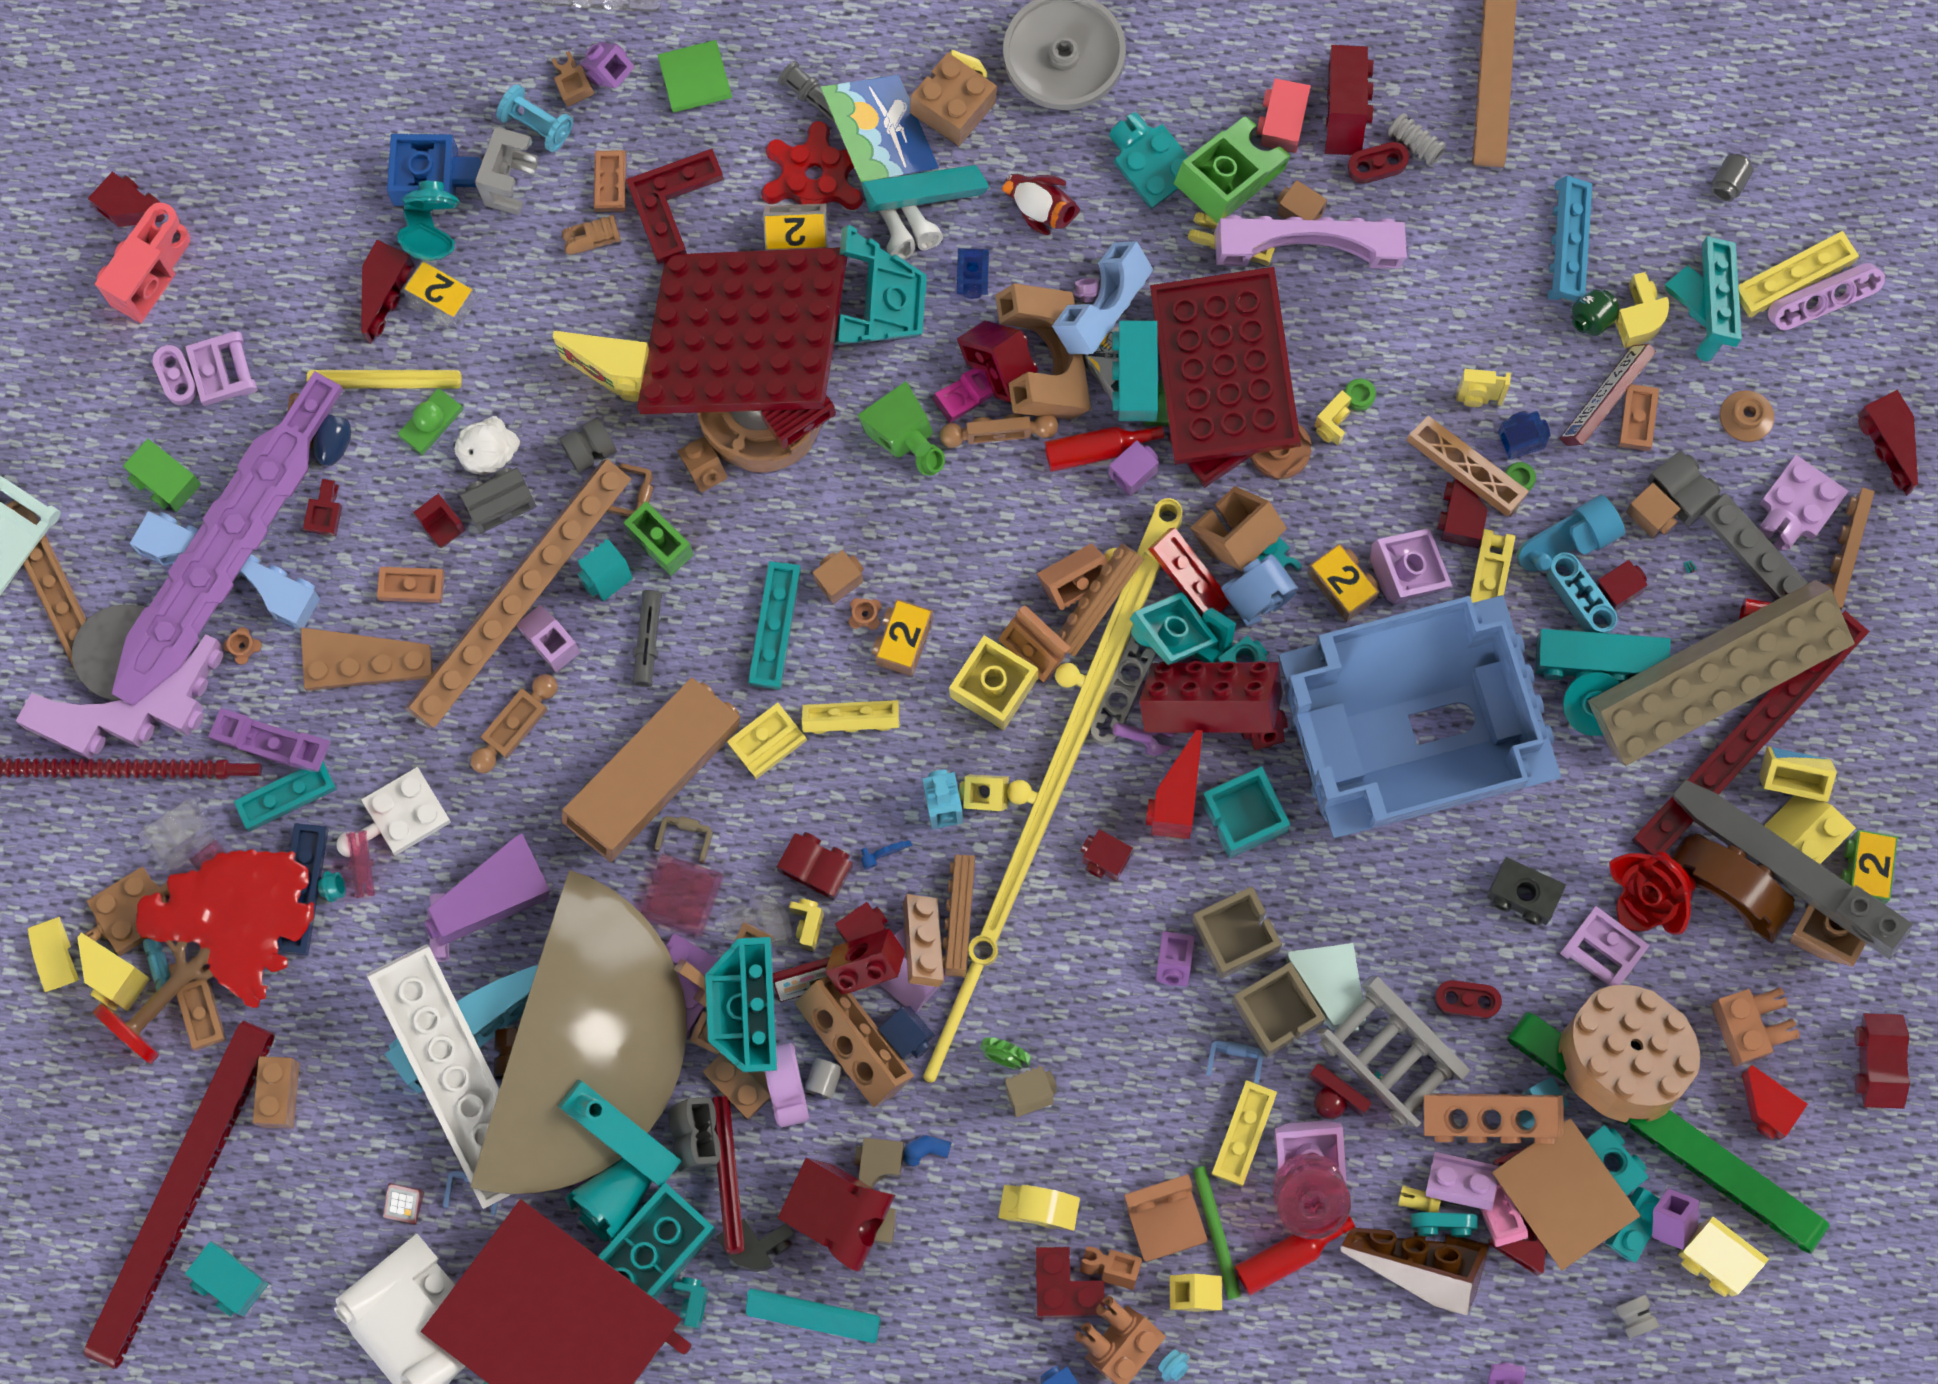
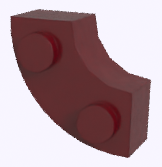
[1854,1013,1910,1109]

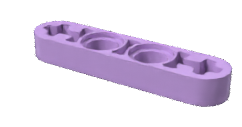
[1768,263,1885,330]

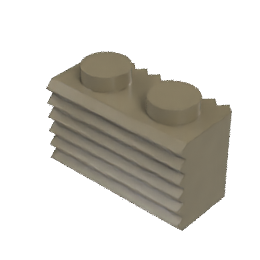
[1005,1065,1057,1118]

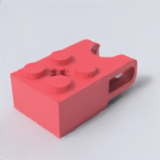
[95,203,190,323]

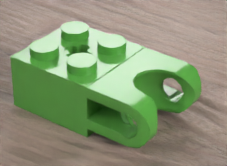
[1173,116,1291,224]

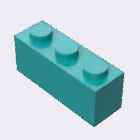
[1112,321,1158,421]

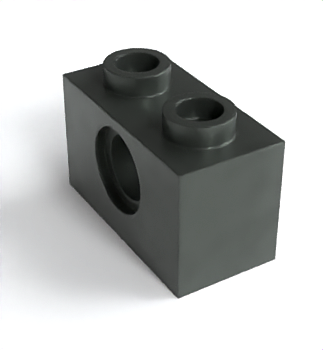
[1486,857,1566,926]

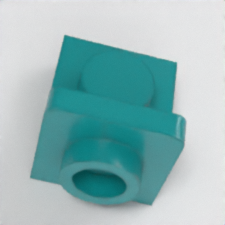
[672,1277,709,1330]

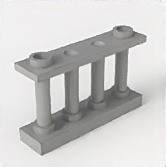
[1316,976,1471,1128]

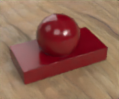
[1308,1064,1371,1120]

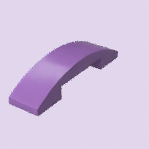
[208,708,331,772]

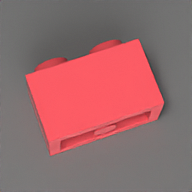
[1256,78,1311,153]

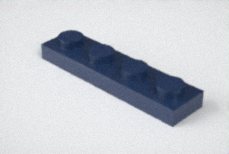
[277,823,329,956]

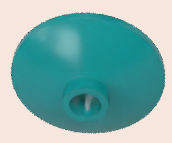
[1563,672,1620,736]

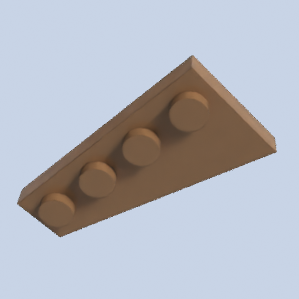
[301,627,433,691]

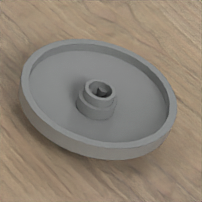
[1003,0,1126,110]

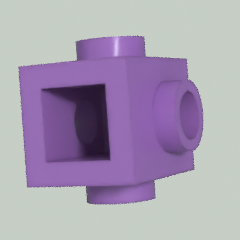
[580,42,635,89]

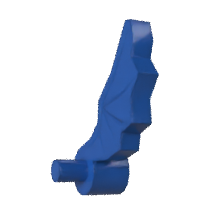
[860,840,913,870]

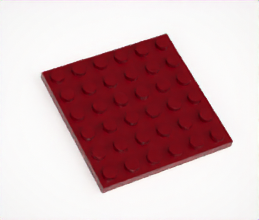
[637,247,848,414]

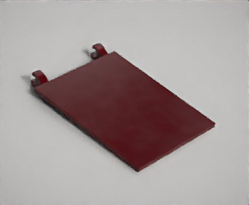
[420,1199,692,1384]

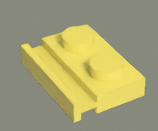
[1456,369,1511,407]
[727,702,807,780]

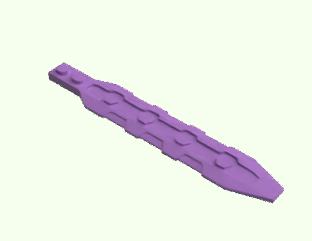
[112,371,344,706]

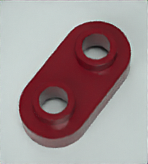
[1348,142,1409,184]
[1434,980,1502,1019]

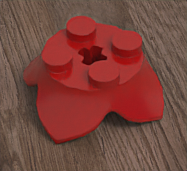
[1609,851,1696,935]

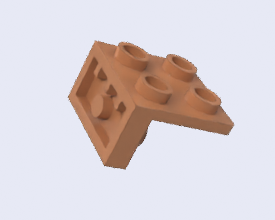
[1123,1174,1207,1262]

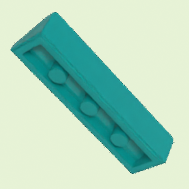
[861,165,989,212]
[746,1288,881,1343]

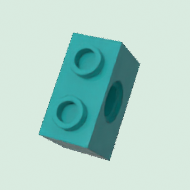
[1586,1125,1649,1196]

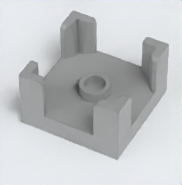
[475,127,539,215]

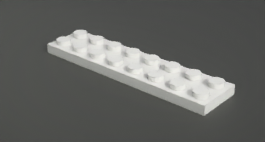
[366,944,512,1209]

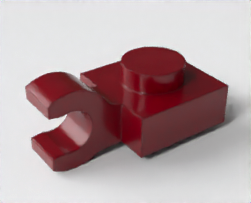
[303,479,342,536]

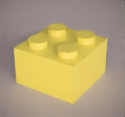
[949,635,1038,731]

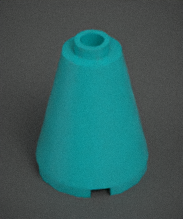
[565,1158,652,1243]

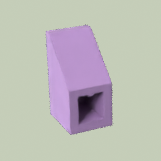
[516,605,581,672]

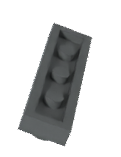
[1700,493,1808,600]

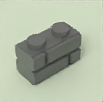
[460,467,537,534]

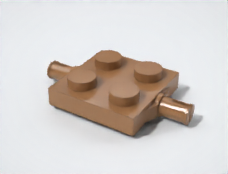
[84,866,170,956]

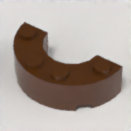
[1671,833,1795,944]

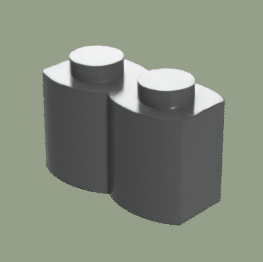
[1647,451,1720,527]
[669,1097,721,1172]

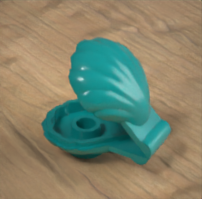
[397,181,460,261]

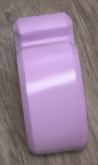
[765,1042,810,1127]

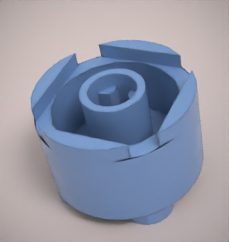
[1221,554,1299,627]

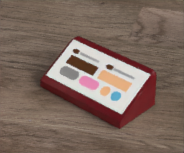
[773,957,830,1002]

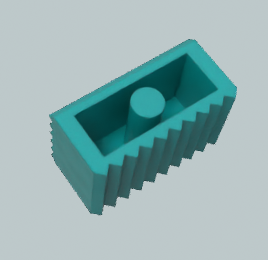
[577,539,633,601]

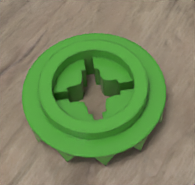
[980,1037,1031,1070]

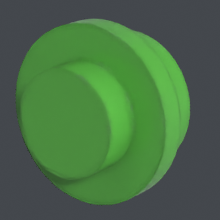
[916,444,945,476]

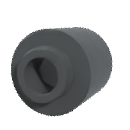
[1711,154,1754,202]

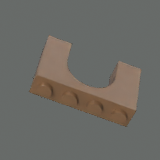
[995,283,1091,420]

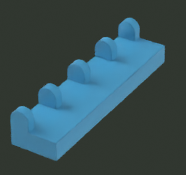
[1547,175,1592,302]

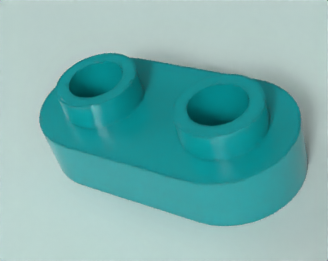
[1411,1212,1478,1238]

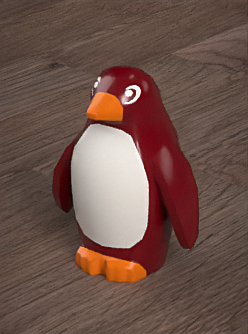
[1002,174,1080,235]

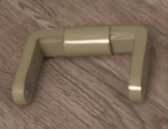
[654,816,713,863]

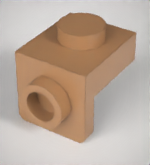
[677,436,727,492]

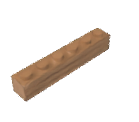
[1056,543,1144,657]
[942,855,975,977]

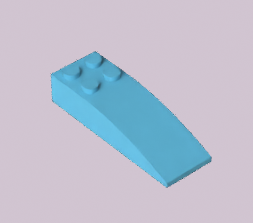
[385,965,538,1094]

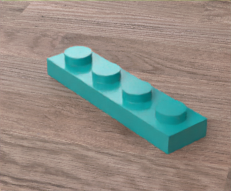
[748,561,801,690]

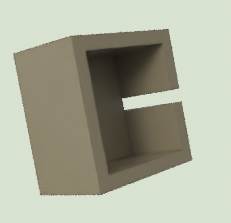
[1192,886,1282,979]
[1232,962,1326,1058]

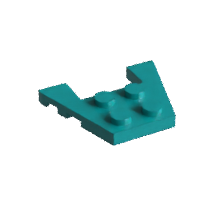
[834,225,927,345]

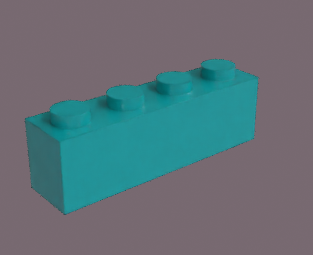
[1535,629,1671,683]

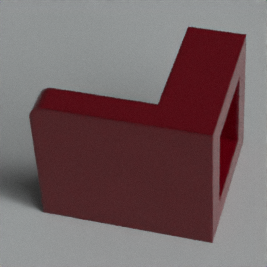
[413,493,466,548]

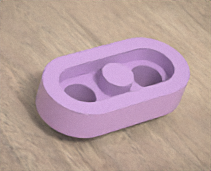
[152,345,198,406]

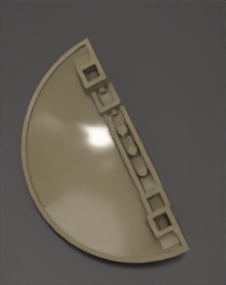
[470,870,687,1194]

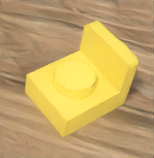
[1314,390,1352,446]
[789,899,824,952]

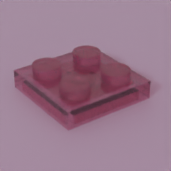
[640,854,724,936]

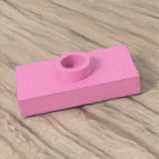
[1480,1182,1528,1247]

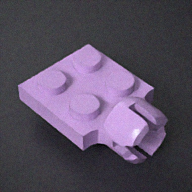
[1759,455,1849,551]

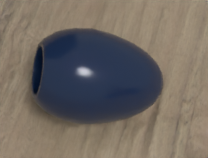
[312,414,351,466]

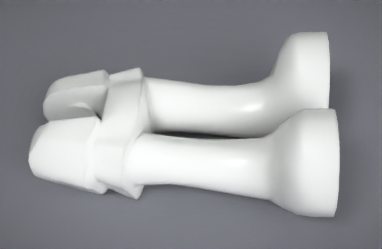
[878,175,943,260]

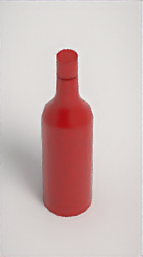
[1044,426,1164,472]
[1234,1216,1355,1296]

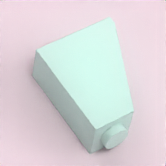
[1286,943,1366,1033]

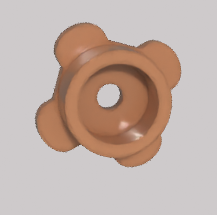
[849,598,882,630]
[223,627,262,665]

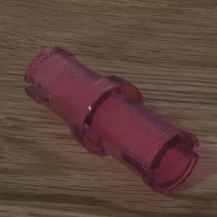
[346,830,376,898]

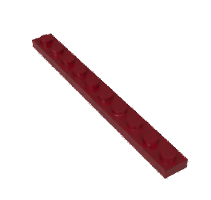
[1632,610,1870,855]

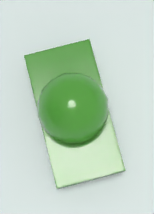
[397,388,464,456]

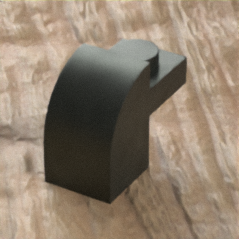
[716,1218,796,1272]

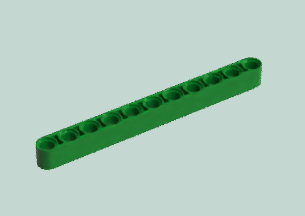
[1507,1012,1830,1254]

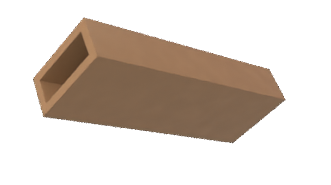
[562,677,741,863]

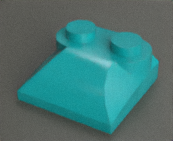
[1130,592,1218,665]

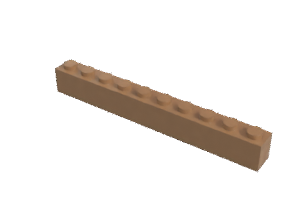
[404,459,632,728]

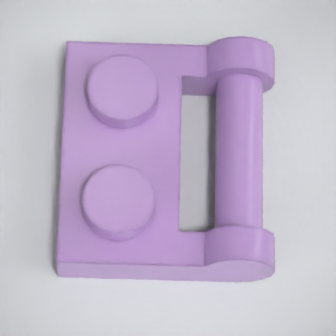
[185,332,257,406]
[1560,906,1650,987]

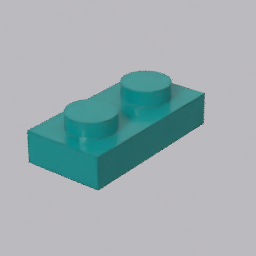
[1605,1187,1660,1263]

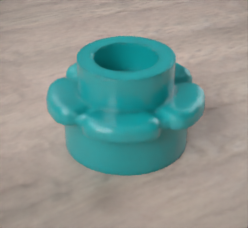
[318,871,346,903]

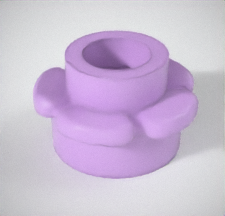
[1073,278,1100,303]

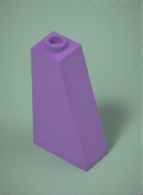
[424,834,550,946]

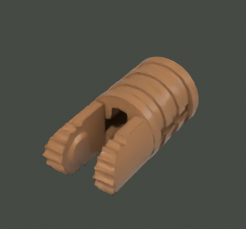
[561,215,621,255]

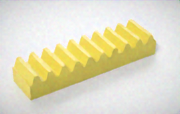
[1738,231,1859,318]

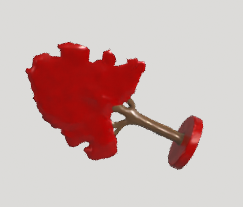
[92,849,315,1065]

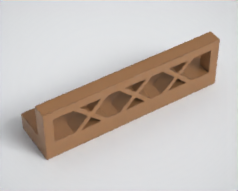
[1406,415,1529,517]

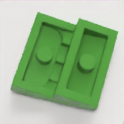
[658,40,732,113]

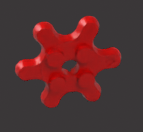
[761,121,863,210]

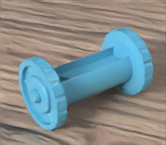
[496,84,573,152]

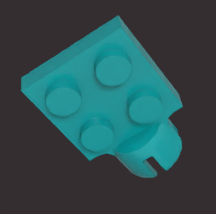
[1109,112,1189,210]

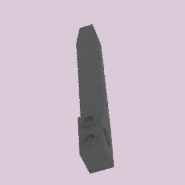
[1673,780,1913,960]

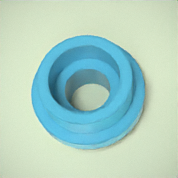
[1158,1349,1189,1382]

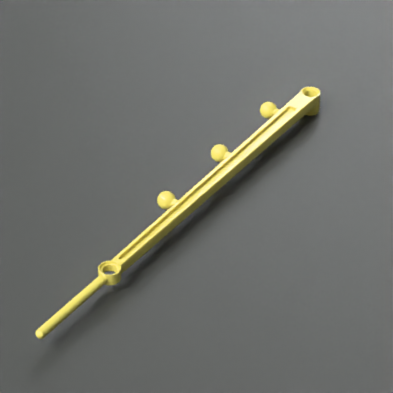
[923,498,1182,1083]

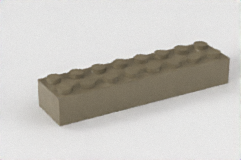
[1588,579,1855,766]

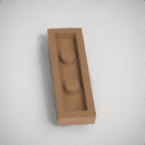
[903,894,944,987]

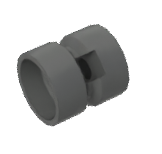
[558,417,617,474]

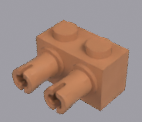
[1711,987,1800,1067]
[1075,1296,1166,1384]

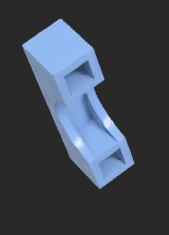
[1052,241,1153,355]

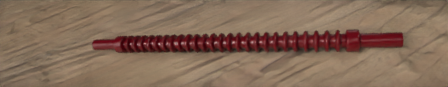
[0,758,262,779]

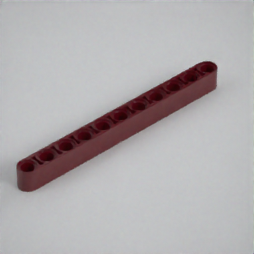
[84,1021,275,1369]

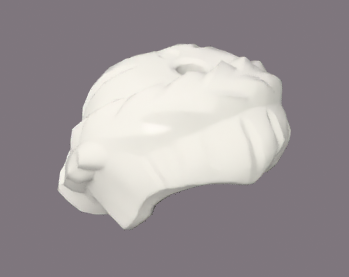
[455,416,520,475]

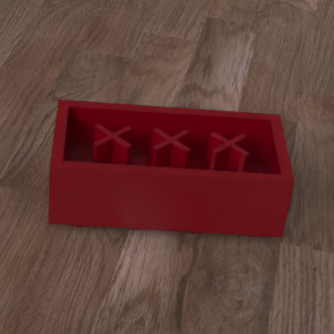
[1140,661,1283,733]

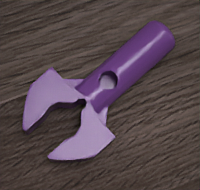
[1112,723,1174,756]

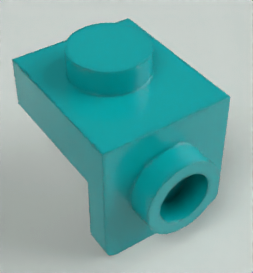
[1193,607,1236,663]

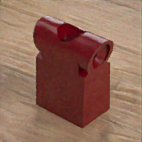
[778,1157,896,1271]

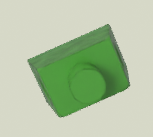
[857,381,933,457]

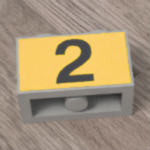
[763,204,828,250]

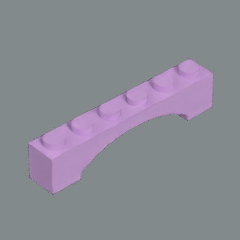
[1215,215,1407,269]

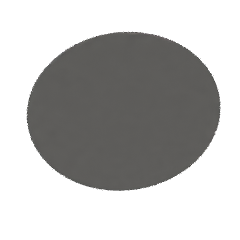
[72,605,144,701]

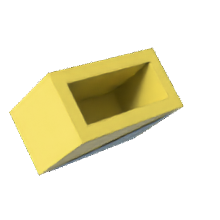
[1759,746,1837,802]

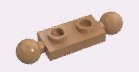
[939,414,1058,448]
[470,674,558,773]

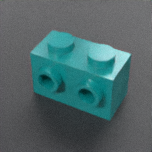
[185,1241,269,1317]

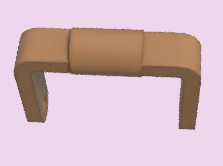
[607,463,653,517]

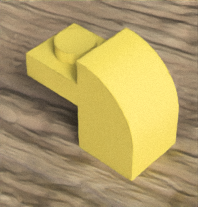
[1615,272,1669,348]
[998,1185,1080,1231]

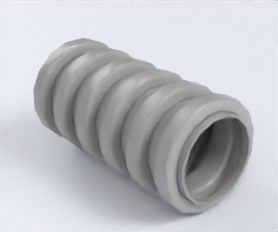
[1388,113,1446,166]

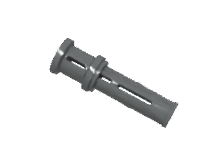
[778,61,836,124]

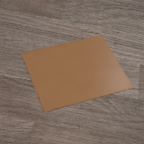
[1492,1118,1641,1271]

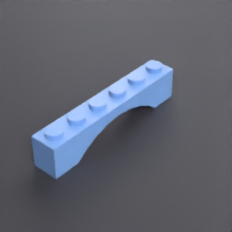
[130,511,320,631]

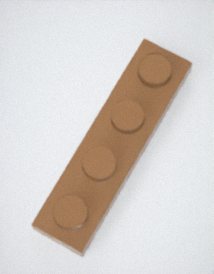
[1826,487,1875,610]

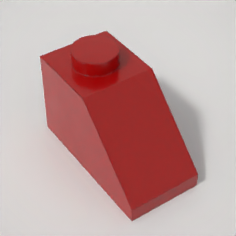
[1742,1065,1808,1140]

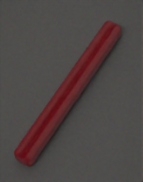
[711,1095,745,1255]

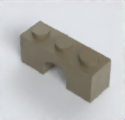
[854,1138,904,1245]

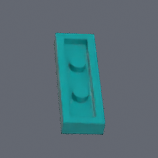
[233,761,337,832]

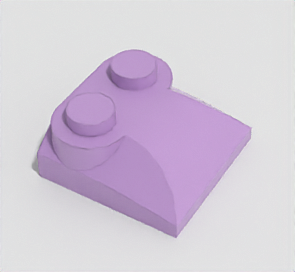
[1370,528,1452,604]
[1274,1120,1347,1197]

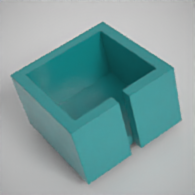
[1201,767,1291,859]

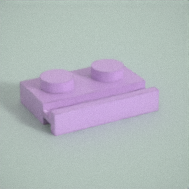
[1425,1152,1500,1211]

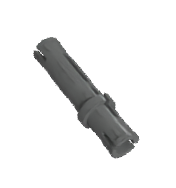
[632,590,662,687]

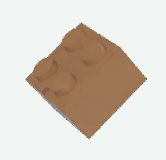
[910,52,997,146]
[1190,486,1287,571]

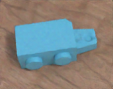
[922,770,963,830]

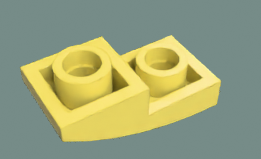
[28,917,79,992]

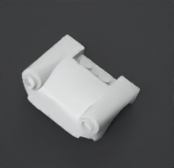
[334,1234,466,1384]

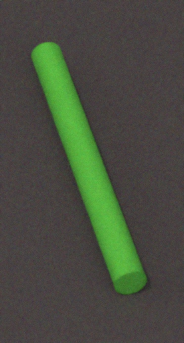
[1193,1166,1242,1300]

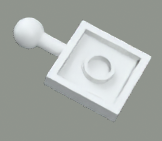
[336,767,451,857]

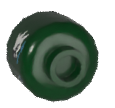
[1572,289,1619,336]

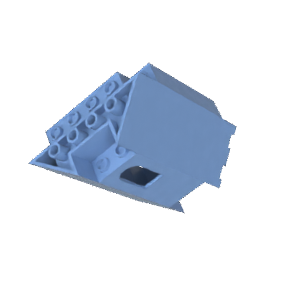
[1278,595,1562,838]

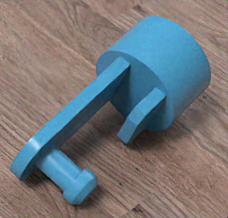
[1517,494,1625,572]

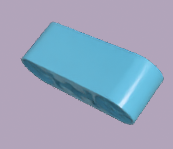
[1546,553,1617,634]

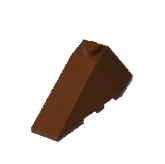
[1341,1227,1489,1315]

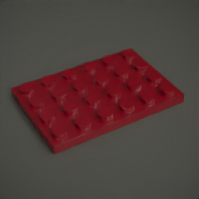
[1150,267,1301,465]

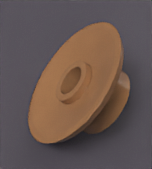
[1720,390,1774,442]

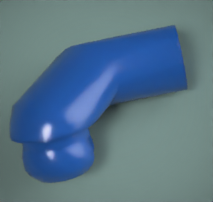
[903,1135,952,1167]

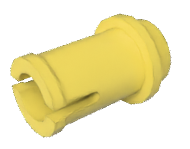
[1398,1185,1441,1213]

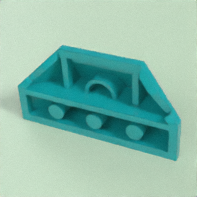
[705,937,777,1073]

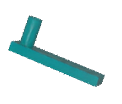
[1696,236,1742,362]
[558,1079,681,1187]

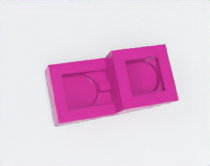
[932,368,994,423]

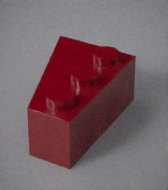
[1325,45,1374,155]

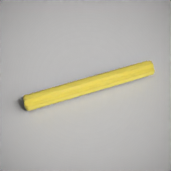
[306,370,462,389]

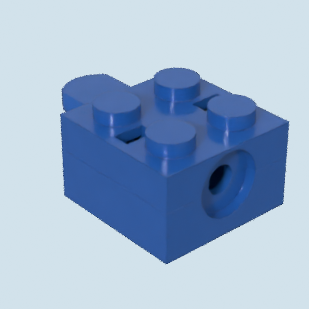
[387,134,482,206]

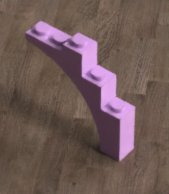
[16,634,224,759]

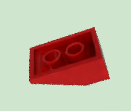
[1145,730,1203,839]

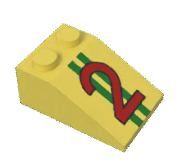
[553,331,649,402]

